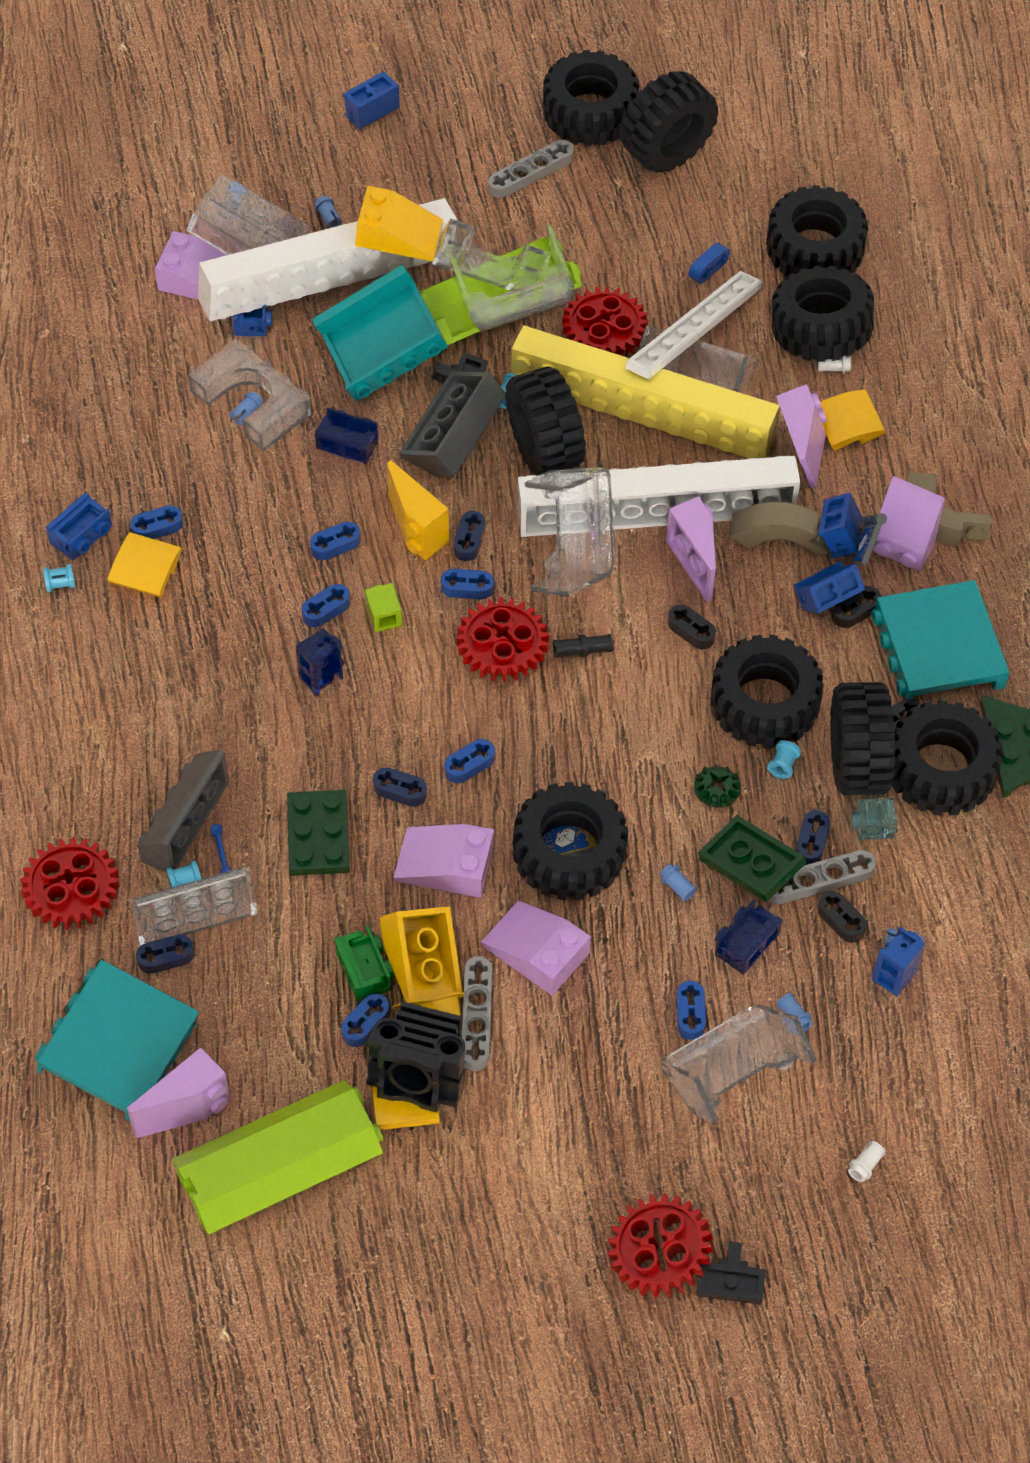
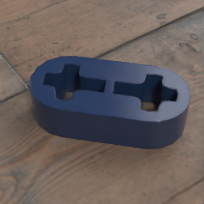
[454,511,485,561]
[373,768,427,807]
[796,810,830,865]
[136,934,194,974]

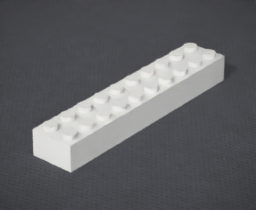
[198,198,458,322]
[517,456,800,537]

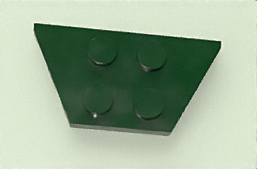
[980,696,1030,798]

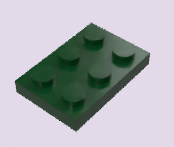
[287,790,350,876]
[698,815,806,902]

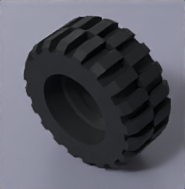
[543,50,639,146]
[619,71,718,172]
[766,185,868,277]
[772,266,874,362]
[505,366,586,476]
[710,635,824,748]
[830,682,895,795]
[892,700,1003,816]
[512,782,628,900]

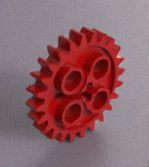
[562,286,648,357]
[456,597,549,682]
[20,837,120,930]
[608,1193,713,1298]

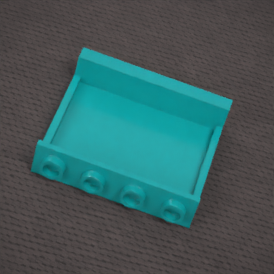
[312,264,448,402]
[871,580,1010,700]
[35,960,199,1123]

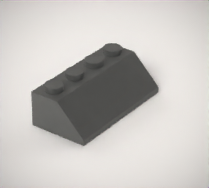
[399,371,505,477]
[137,750,229,872]

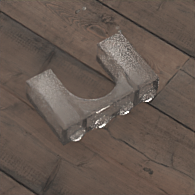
[431,218,552,298]
[188,338,311,451]

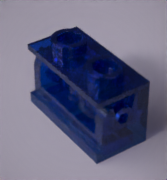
[315,408,379,464]
[295,628,344,696]
[715,899,783,975]

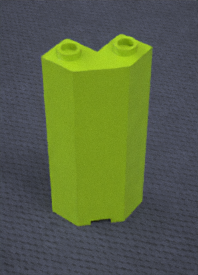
[420,236,583,345]
[171,1080,383,1235]

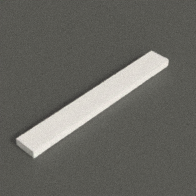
[626,271,762,379]

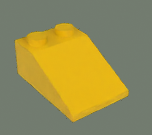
[355,185,443,262]
[387,460,449,560]
[379,906,463,1002]

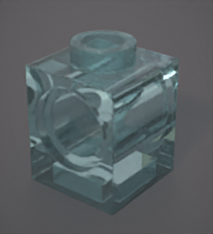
[851,798,897,840]

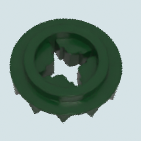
[694,764,741,807]

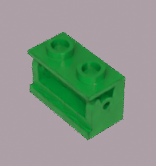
[334,926,394,1003]

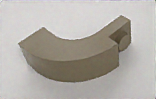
[907,472,991,547]
[730,502,829,557]

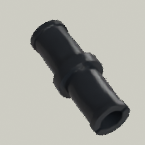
[553,634,613,658]

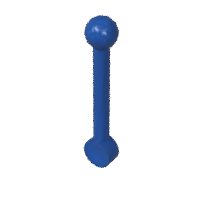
[210,824,232,878]

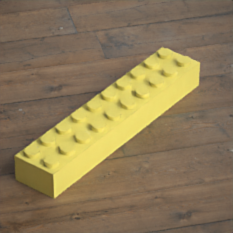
[511,325,780,459]

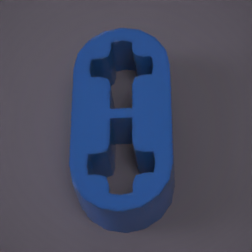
[688,242,730,284]
[130,505,183,539]
[310,522,361,560]
[441,569,494,599]
[302,584,350,627]
[445,739,495,783]
[676,980,706,1040]
[341,994,390,1047]

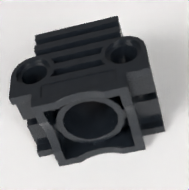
[366,1001,465,1113]

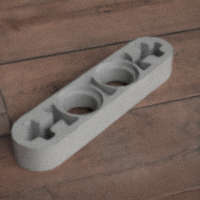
[488,140,573,198]
[768,850,876,904]
[462,956,492,1071]

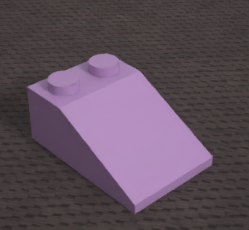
[155,231,230,299]
[776,384,827,489]
[872,476,945,571]
[666,496,716,603]
[393,824,494,898]
[481,900,591,996]
[127,1048,230,1138]

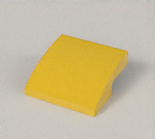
[820,389,886,451]
[107,532,182,598]
[371,1085,439,1130]

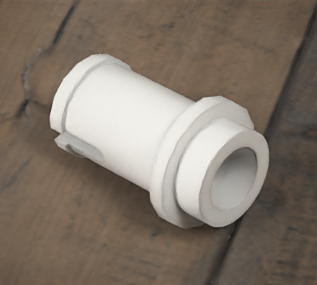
[818,356,851,374]
[848,1141,885,1182]

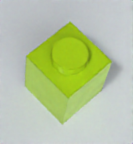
[365,583,402,632]

